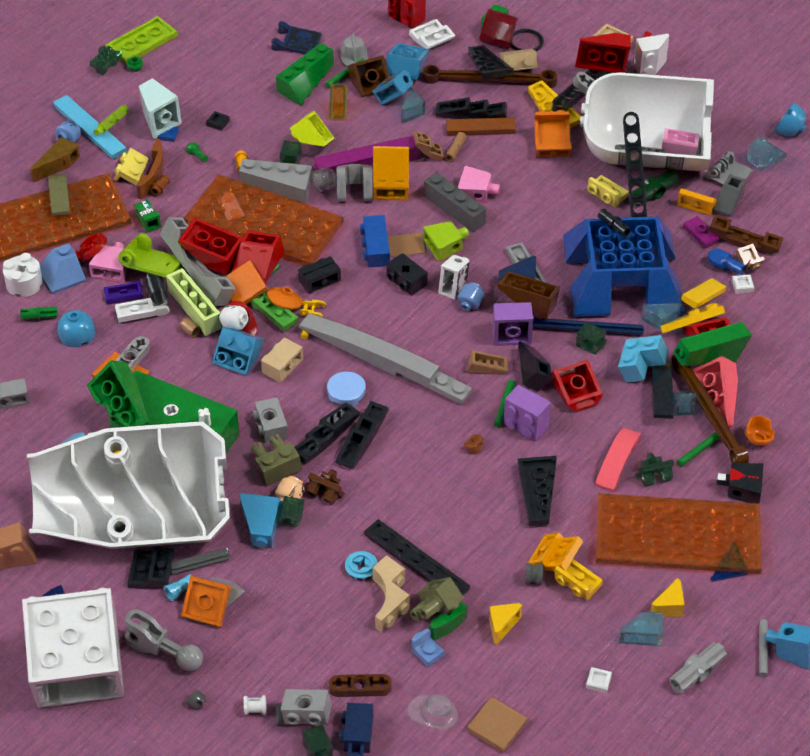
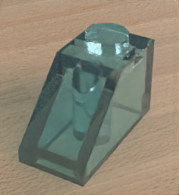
[619,612,664,647]

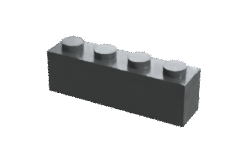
[424,172,486,232]

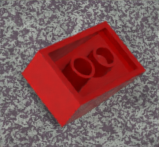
[575,33,631,73]
[178,217,243,276]

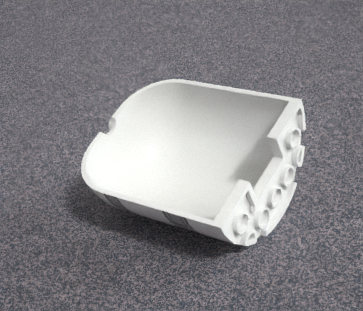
[580,73,714,172]

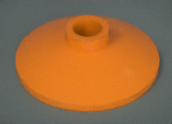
[267,287,303,309]

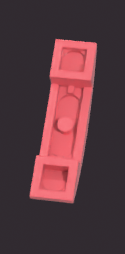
[595,427,641,492]

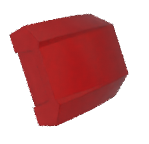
[552,359,603,412]

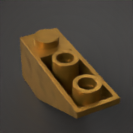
[30,137,80,182]

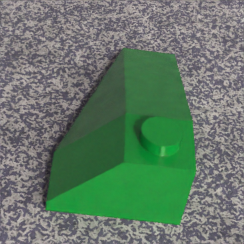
[86,360,149,427]

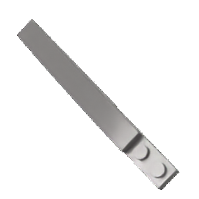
[299,313,472,405]

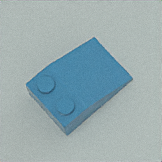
[386,43,430,81]

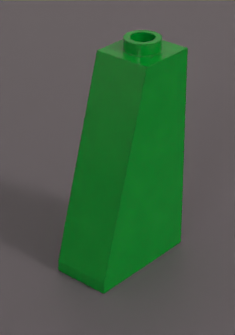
[673,322,752,366]

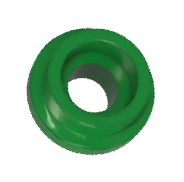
[126,56,143,72]

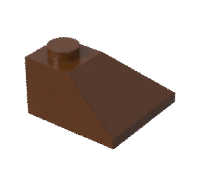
[347,55,392,97]

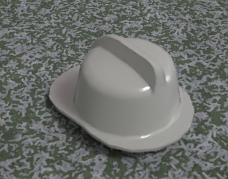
[340,33,368,67]

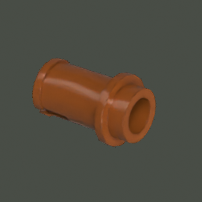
[150,175,170,196]

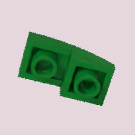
[429,602,468,640]

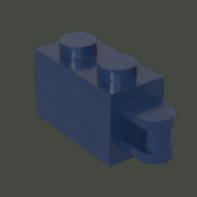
[340,702,374,756]

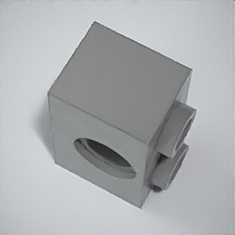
[253,397,288,443]
[281,689,332,725]

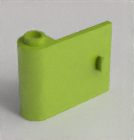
[118,233,182,278]

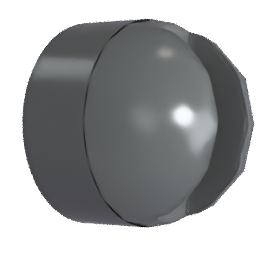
[187,690,206,709]

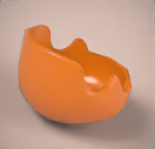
[745,415,775,446]

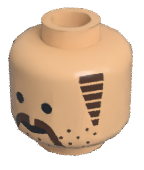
[275,476,305,507]

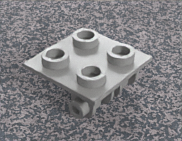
[705,151,753,185]

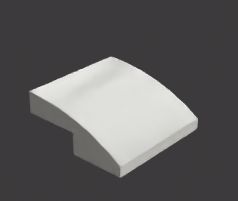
[409,19,456,49]

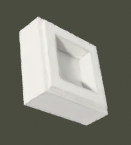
[732,275,754,294]
[586,667,612,694]

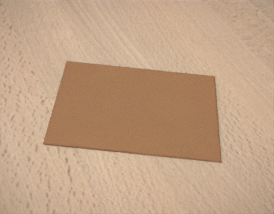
[388,232,426,257]

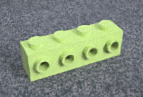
[166,268,222,336]

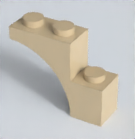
[373,555,410,633]

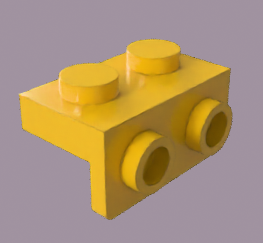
[554,559,603,601]

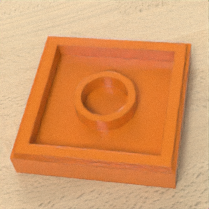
[225,260,268,304]
[180,575,232,627]

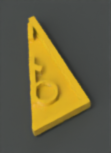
[660,303,725,333]

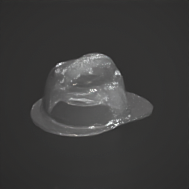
[407,694,459,730]

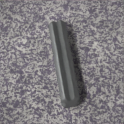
[171,548,230,574]

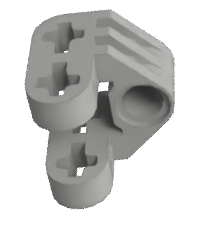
[337,164,373,202]

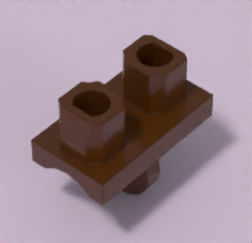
[306,469,345,505]

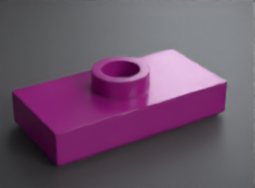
[683,216,720,248]

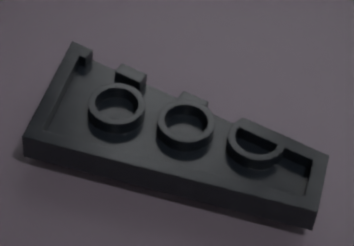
[468,45,513,79]
[517,455,557,526]

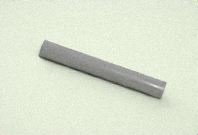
[759,619,768,677]

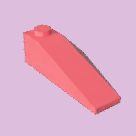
[692,356,738,432]

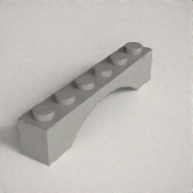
[160,217,236,306]

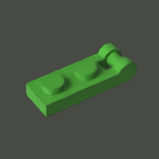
[251,291,298,332]

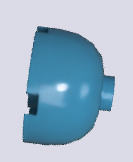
[773,102,806,137]
[57,310,96,347]

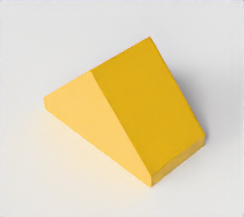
[650,578,685,618]
[489,603,522,645]

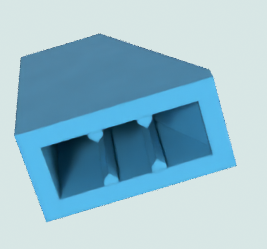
[240,493,281,548]

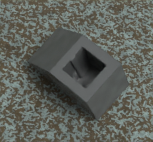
[714,174,746,217]

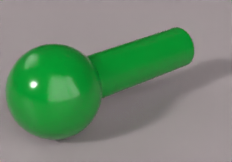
[186,142,208,162]

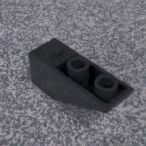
[518,341,552,392]

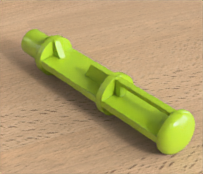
[94,105,129,136]

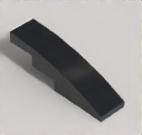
[435,97,508,119]
[651,363,674,419]
[335,400,389,469]
[294,403,360,465]

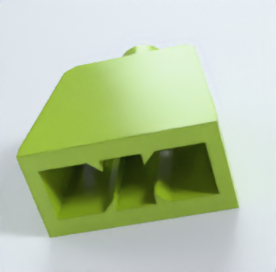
[423,221,469,262]

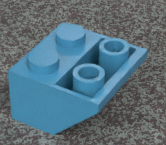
[212,327,264,375]

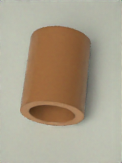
[179,318,200,338]

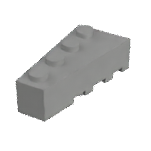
[239,159,312,205]

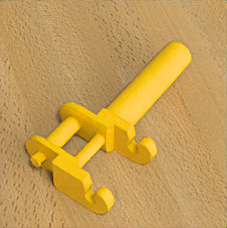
[299,299,326,340]

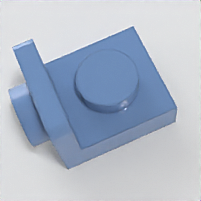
[412,628,444,667]

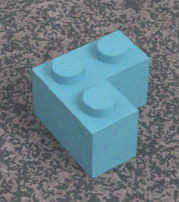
[618,335,669,383]

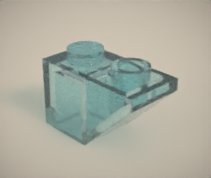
[747,136,787,168]

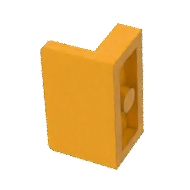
[677,188,717,216]

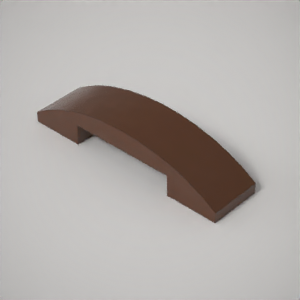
[709,214,783,253]

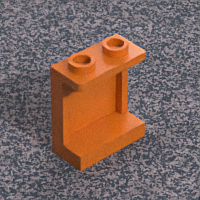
[534,110,572,157]

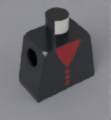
[716,463,764,506]

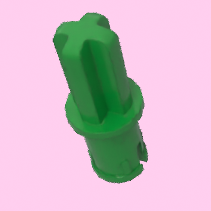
[20,306,58,321]

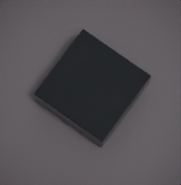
[206,111,230,131]

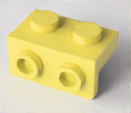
[114,148,149,185]
[587,175,629,208]

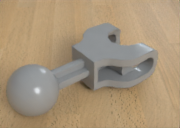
[125,609,203,672]

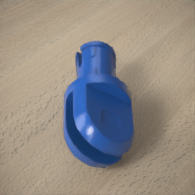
[708,248,746,275]

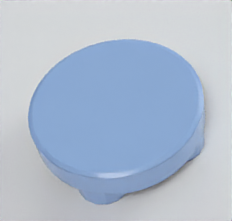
[327,371,366,407]

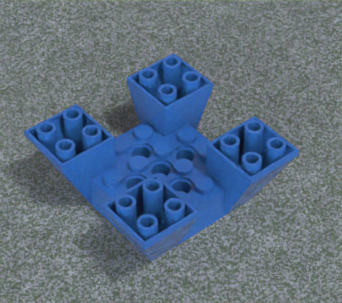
[563,217,685,317]

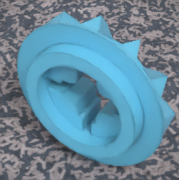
[345,551,378,580]

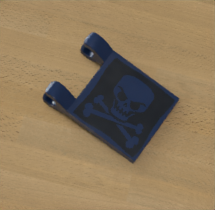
[271,21,322,54]

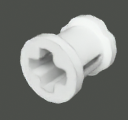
[244,695,266,715]

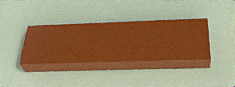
[446,118,516,136]

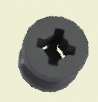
[525,563,543,585]

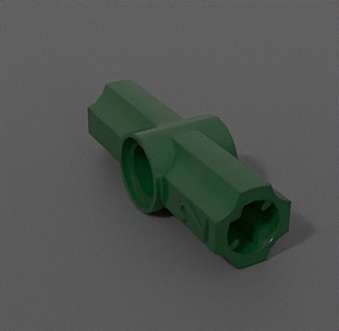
[632,170,679,206]

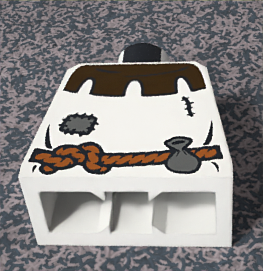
[438,255,470,300]

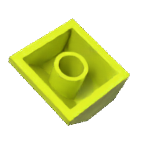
[290,111,335,147]

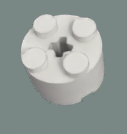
[3,253,43,297]

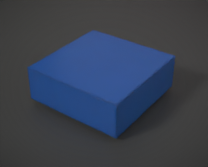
[158,127,179,142]

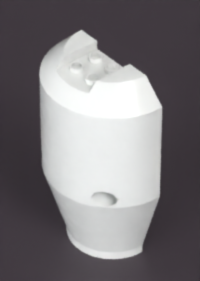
[27,421,230,549]

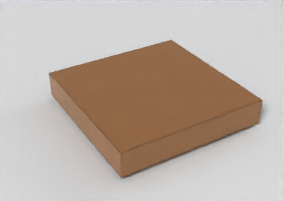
[467,697,528,753]

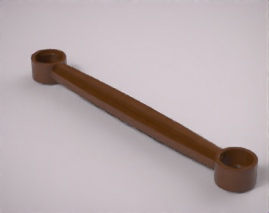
[423,65,557,88]
[671,354,749,464]

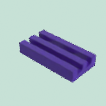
[104,281,143,305]

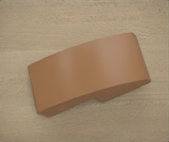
[413,131,444,162]

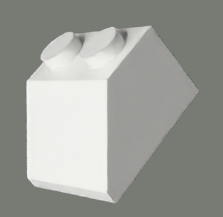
[634,34,669,75]

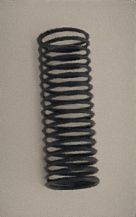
[145,273,168,305]

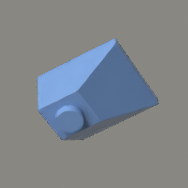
[40,243,86,294]

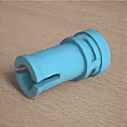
[164,574,192,601]

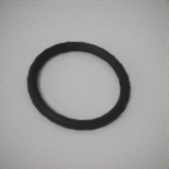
[510,29,544,51]

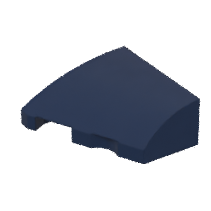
[498,256,536,289]

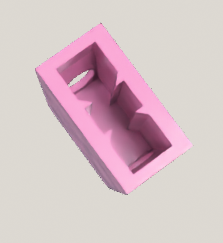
[458,166,500,203]
[89,242,128,283]

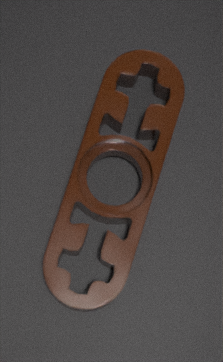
[329,674,391,697]

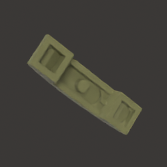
[48,174,70,216]

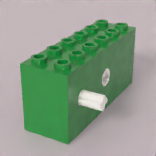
[108,370,240,454]

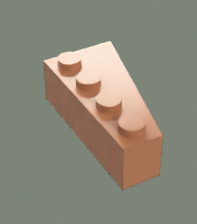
[0,522,37,569]

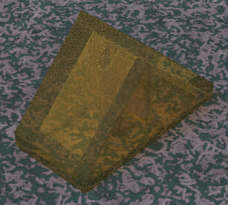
[329,84,348,119]

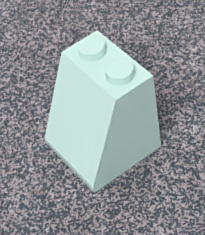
[139,79,182,139]

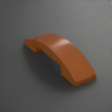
[137,139,164,199]

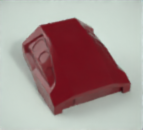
[479,8,519,50]

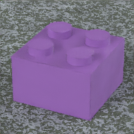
[492,302,533,346]
[504,385,551,442]

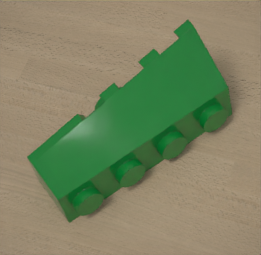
[276,43,334,106]

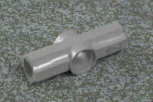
[669,642,727,694]

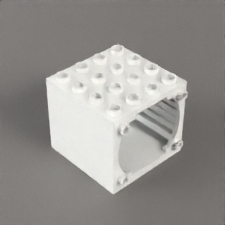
[22,588,124,708]

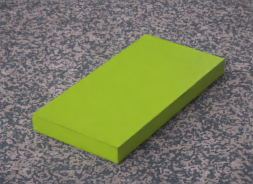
[106,16,178,65]

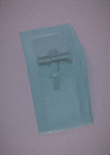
[401,88,425,123]
[642,303,681,332]
[673,391,697,416]

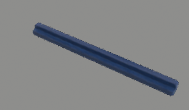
[533,318,644,335]

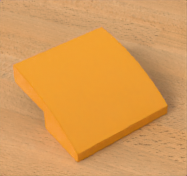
[528,532,583,571]

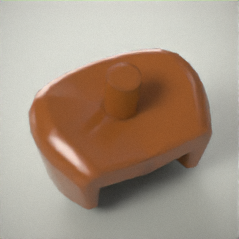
[464,434,484,454]

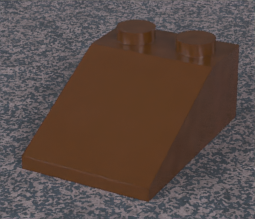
[497,271,560,320]

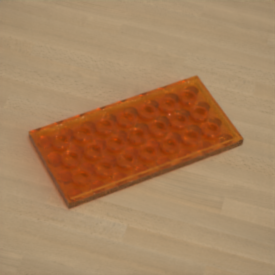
[0,173,132,261]
[183,174,344,266]
[596,493,762,574]

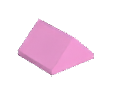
[661,128,699,155]

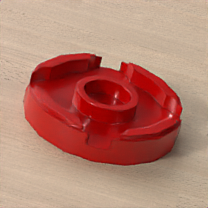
[75,232,107,262]

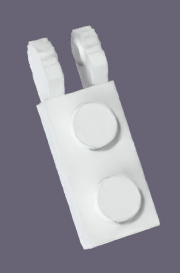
[115,298,170,323]

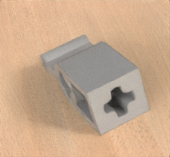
[0,378,30,409]

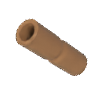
[444,132,467,162]

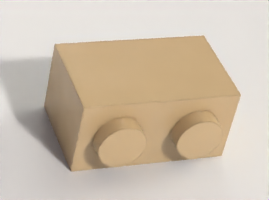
[500,49,538,71]
[261,337,303,383]

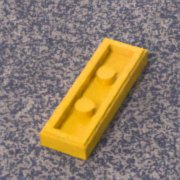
[681,278,727,309]

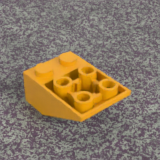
[373,146,409,200]

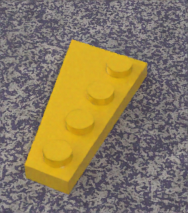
[528,80,581,129]

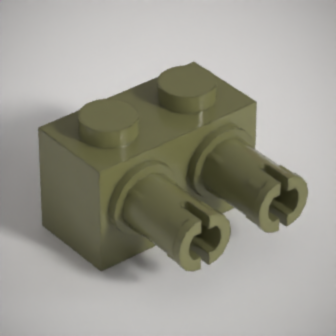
[251,434,302,486]
[409,577,464,621]

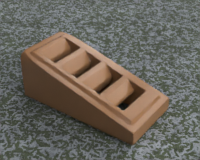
[467,350,508,374]

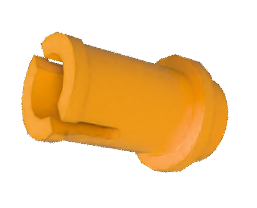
[234,151,248,172]

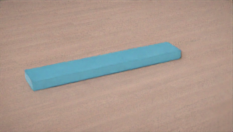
[53,95,127,159]

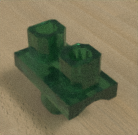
[89,46,122,76]
[635,452,674,487]

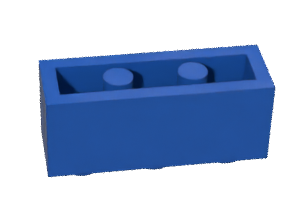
[360,215,390,268]

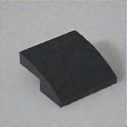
[127,547,175,589]

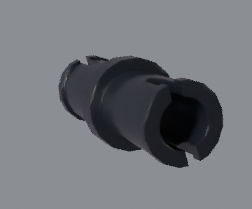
[598,208,631,238]

